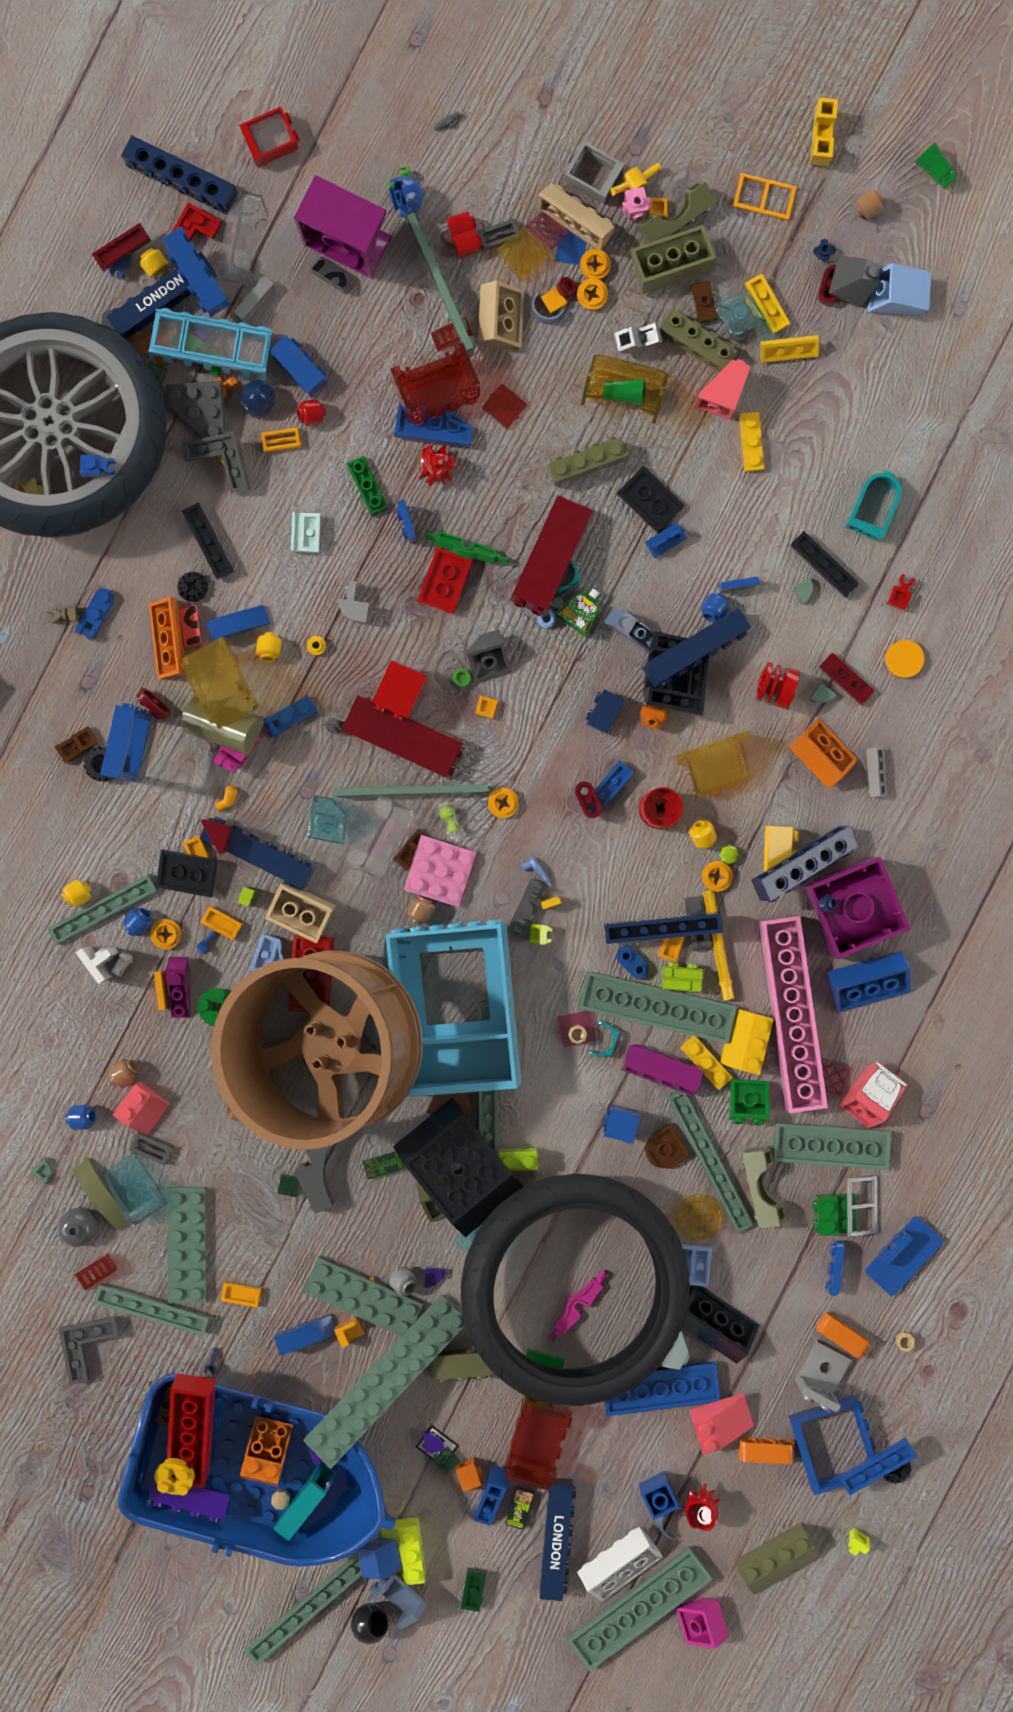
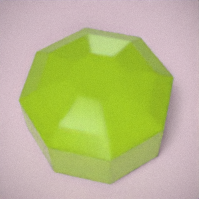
[719,845,739,864]

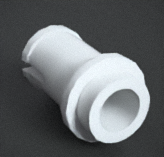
[111,951,133,977]

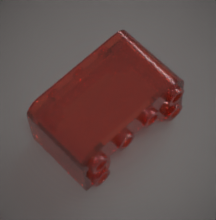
[390,342,480,425]
[505,1396,572,1491]

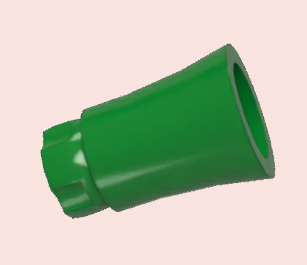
[915,142,958,189]
[603,378,646,406]

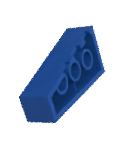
[162,226,230,317]

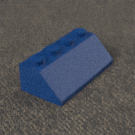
[828,951,911,1013]

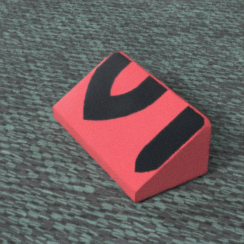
[179,605,204,647]

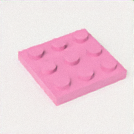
[404,835,476,907]

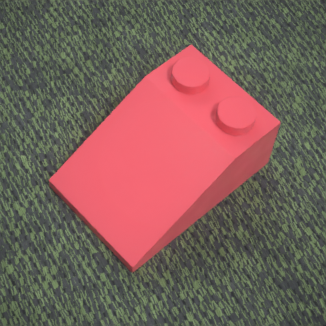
[689,1393,754,1455]

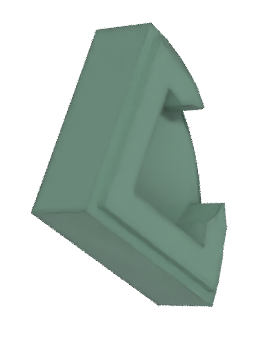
[793,577,813,604]
[809,683,837,703]
[32,1157,52,1185]

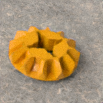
[580,249,610,279]
[577,278,608,310]
[488,788,518,818]
[702,861,733,892]
[150,919,182,950]

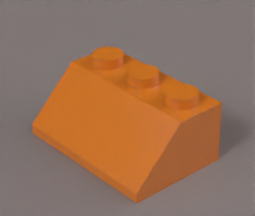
[789,718,858,789]

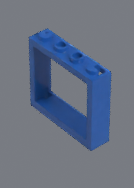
[100,703,152,782]
[788,1395,876,1495]

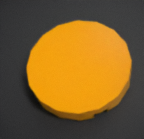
[885,640,924,678]

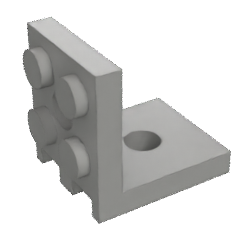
[795,1340,851,1413]

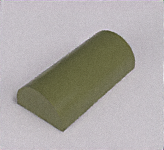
[181,697,265,757]

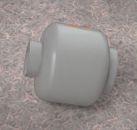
[389,1267,418,1296]

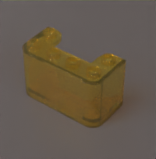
[181,636,260,729]

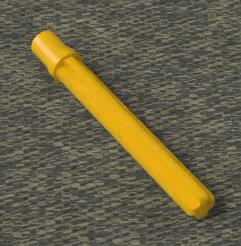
[703,890,734,1000]

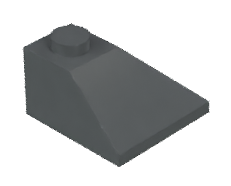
[829,256,883,308]
[466,629,512,683]

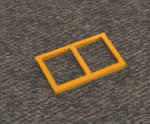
[733,173,797,221]

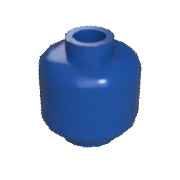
[701,593,730,622]
[124,908,153,936]
[65,1104,96,1130]

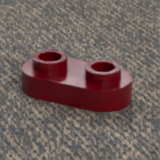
[818,265,837,305]
[136,688,171,720]
[575,781,602,818]

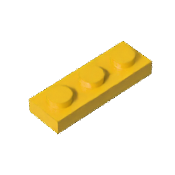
[745,274,790,335]
[760,335,819,363]
[739,412,764,472]
[680,1035,733,1090]

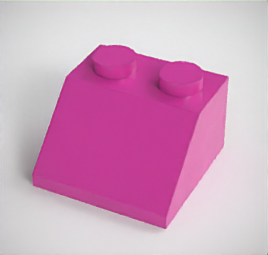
[676,1598,729,1649]

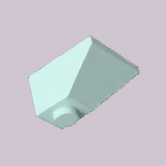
[661,1331,689,1370]

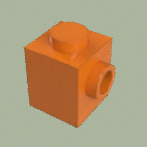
[456,1457,484,1492]

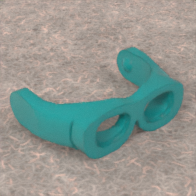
[556,560,581,596]
[588,1020,620,1058]

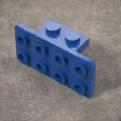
[865,1216,943,1296]

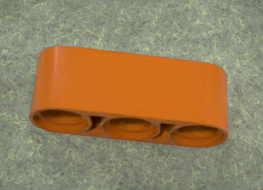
[815,1312,872,1360]
[739,1437,795,1464]

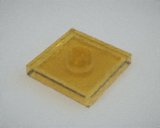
[497,224,550,282]

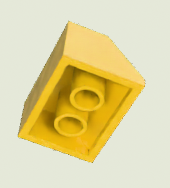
[764,826,799,885]
[720,1008,774,1075]

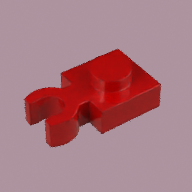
[886,574,914,611]

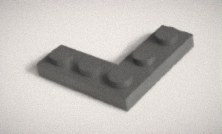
[182,431,251,493]
[59,1316,120,1385]

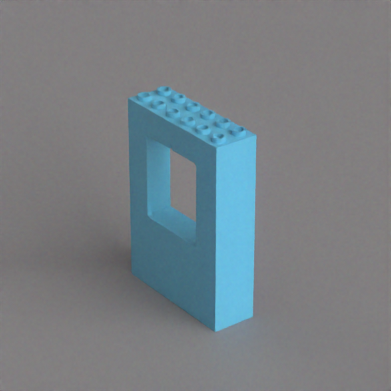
[386,919,522,1097]

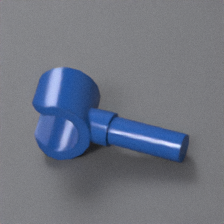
[442,406,468,424]
[197,931,217,954]

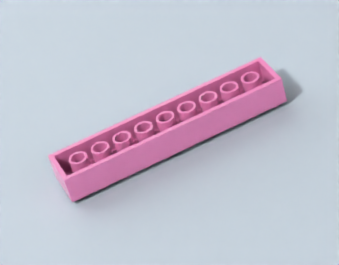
[759,915,828,1113]

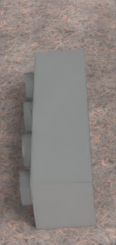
[233,276,275,323]
[866,748,887,797]

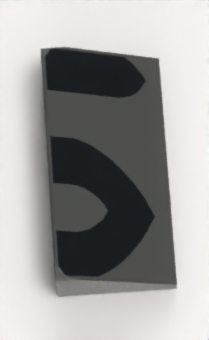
[311,257,355,294]

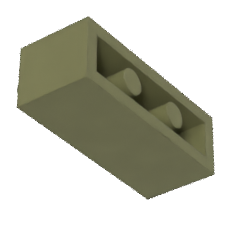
[432,1348,491,1382]

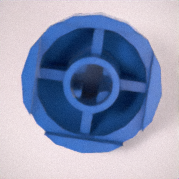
[389,176,425,218]

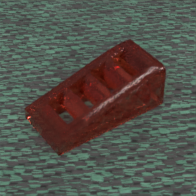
[431,317,473,352]
[74,1253,117,1290]

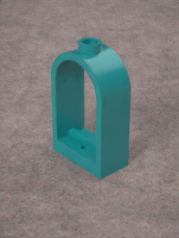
[844,470,902,542]

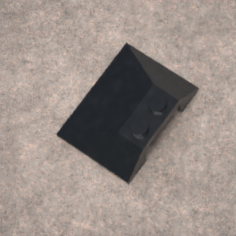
[643,632,709,716]

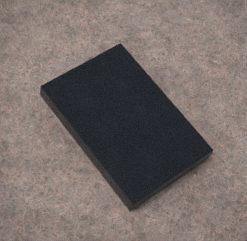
[617,465,685,534]
[156,849,218,898]

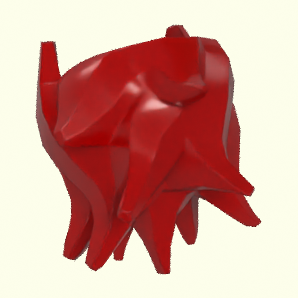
[418,444,456,487]
[685,1483,721,1531]

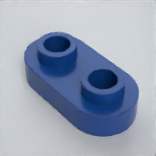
[616,946,649,979]

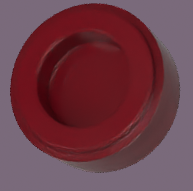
[556,277,577,298]

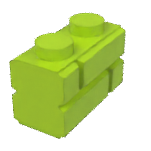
[661,962,703,992]
[499,1147,538,1171]

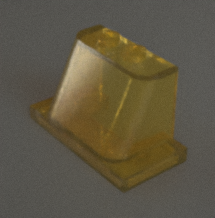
[672,730,752,798]

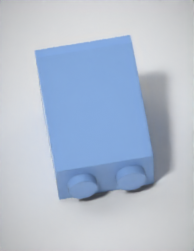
[868,263,931,315]

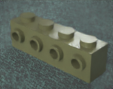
[660,309,737,373]
[548,437,628,487]

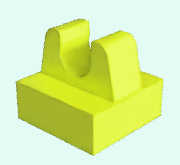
[529,924,552,945]
[848,1527,870,1556]

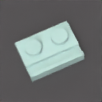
[291,512,321,553]

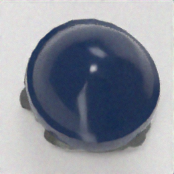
[241,380,276,418]

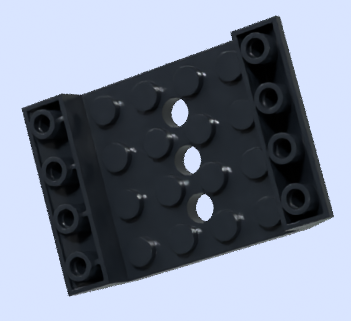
[393,1097,524,1238]

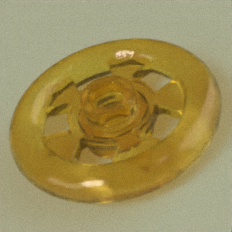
[676,1194,722,1240]

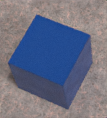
[603,1104,640,1144]
[639,1471,680,1520]
[357,1538,402,1580]

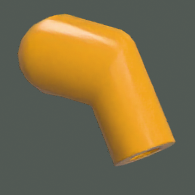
[215,785,237,812]

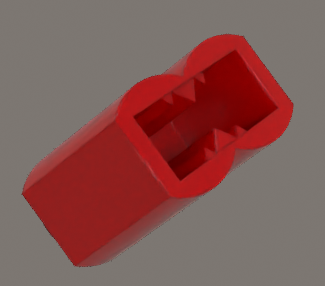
[446,211,483,259]

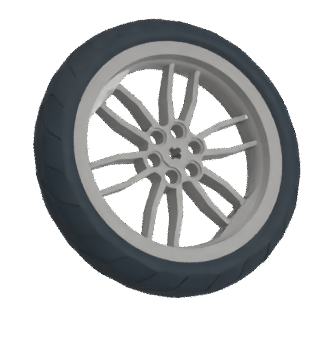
[0,312,167,538]

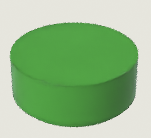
[452,668,472,688]

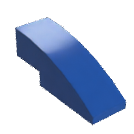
[207,605,271,642]
[274,1314,336,1356]

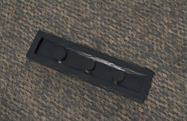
[182,502,235,580]
[790,531,859,598]

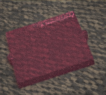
[557,1010,597,1048]

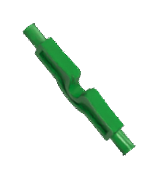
[424,530,509,565]

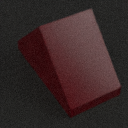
[201,819,233,855]

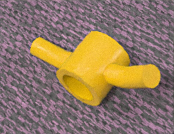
[610,163,662,196]

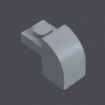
[615,323,662,354]
[338,581,371,625]

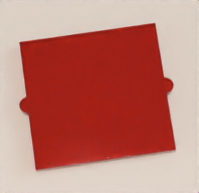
[481,383,527,429]

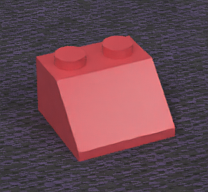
[113,1082,170,1135]

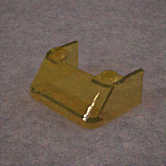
[581,354,668,424]

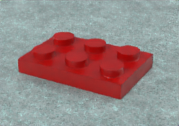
[417,547,473,615]

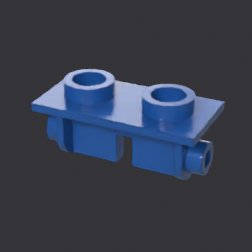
[644,522,687,559]

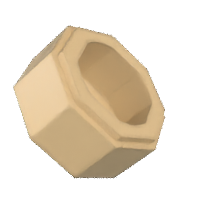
[568,1024,587,1044]
[895,1331,915,1352]
[271,1489,291,1510]

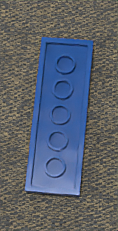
[604,1361,720,1416]

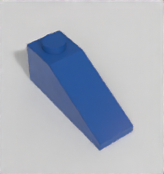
[473,1465,511,1526]

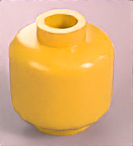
[140,248,169,278]
[256,632,282,662]
[689,820,717,849]
[62,879,92,908]

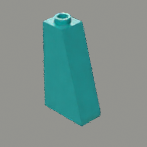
[274,1461,337,1541]

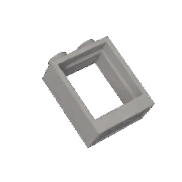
[564,141,624,204]

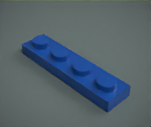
[839,1438,917,1496]

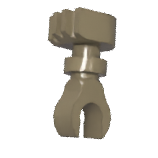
[46,605,81,623]

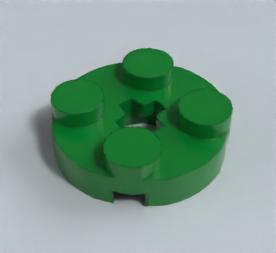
[198,988,230,1026]

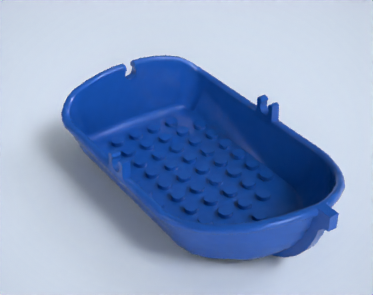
[117,1373,396,1567]

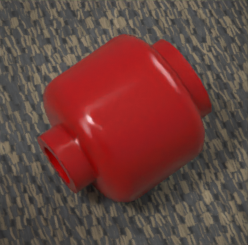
[296,399,326,426]

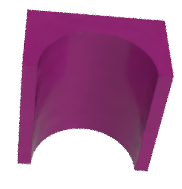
[294,175,392,279]
[801,857,911,959]

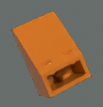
[240,1416,293,1487]

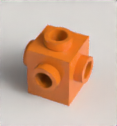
[639,705,668,730]

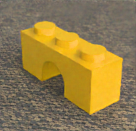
[809,98,838,166]

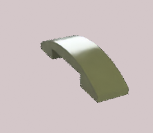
[73,1158,134,1231]

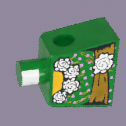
[556,588,601,637]

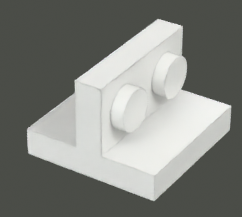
[76,946,119,984]

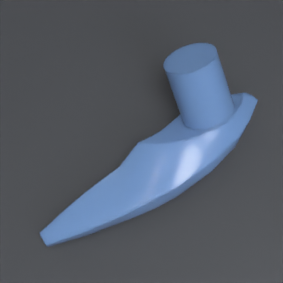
[521,856,552,887]

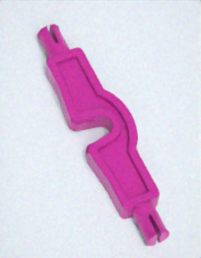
[548,1270,609,1342]

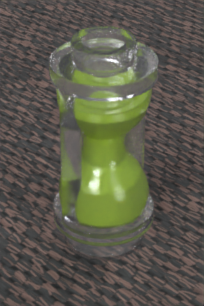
[436,800,466,844]

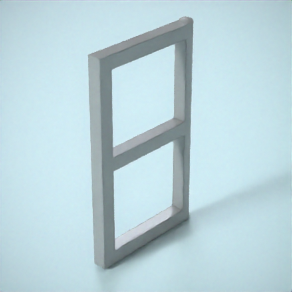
[847,1175,878,1237]

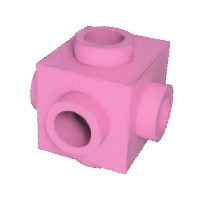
[622,187,651,221]

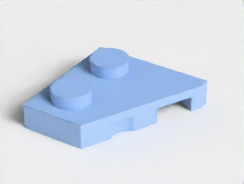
[250,933,283,971]
[681,1243,712,1287]

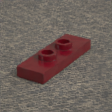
[92,223,151,272]
[819,652,875,705]

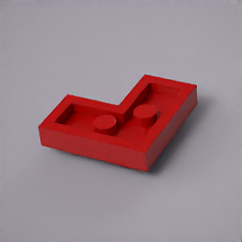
[172,203,222,242]

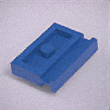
[396,500,417,544]

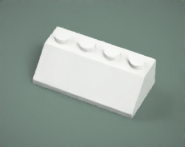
[577,1527,664,1602]

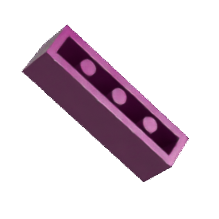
[621,1044,703,1096]

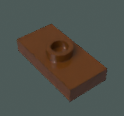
[690,280,718,324]

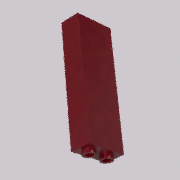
[510,495,593,617]
[341,695,465,778]

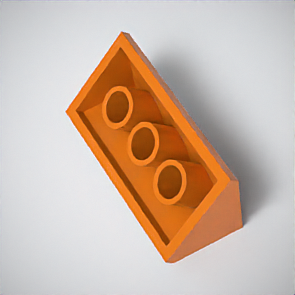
[149,596,188,679]

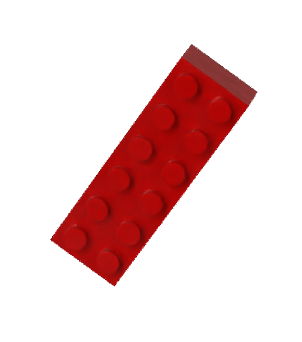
[167,1373,216,1488]

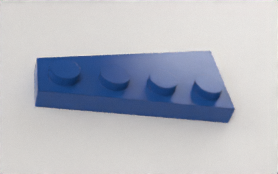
[394,399,473,448]

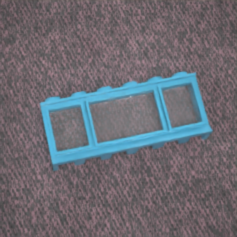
[148,308,272,381]

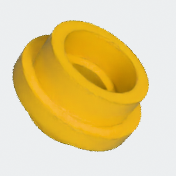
[307,636,326,655]

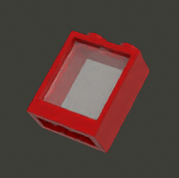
[239,107,300,168]

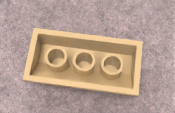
[538,183,615,250]

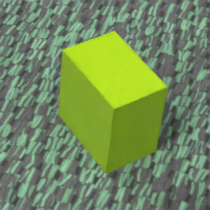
[237,886,257,907]

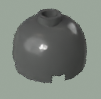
[58,1207,99,1247]

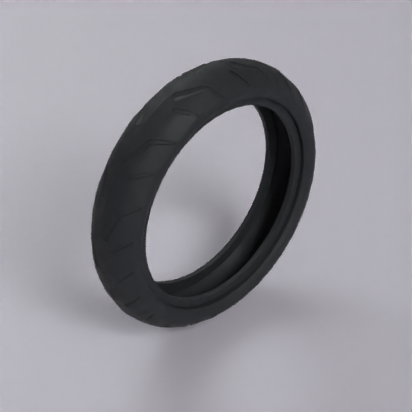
[461,1174,690,1406]

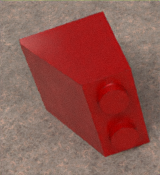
[372,660,428,721]

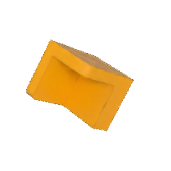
[334,1316,364,1348]

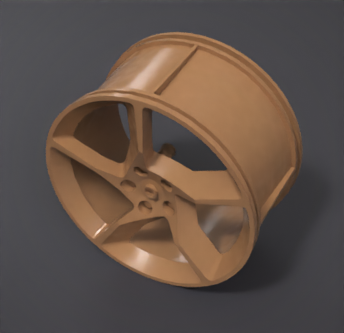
[212,950,423,1149]

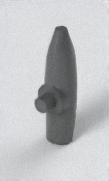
[434,111,461,130]

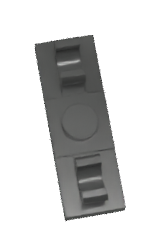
[507,878,548,938]

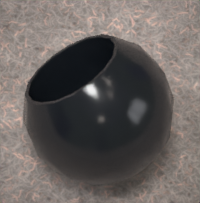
[351,1603,389,1645]

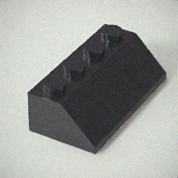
[683,1285,759,1364]

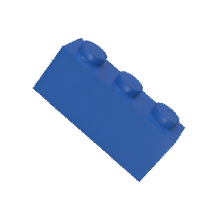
[269,335,327,398]

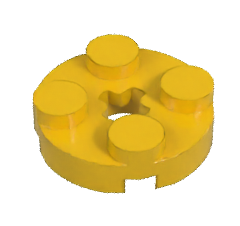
[154,1458,195,1496]

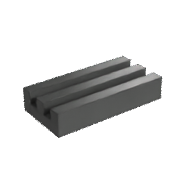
[478,218,520,251]
[130,1132,173,1165]

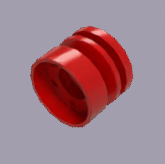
[756,662,800,710]
[638,787,683,829]

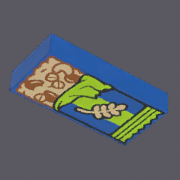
[719,576,760,593]

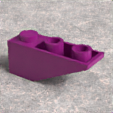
[165,957,191,1018]

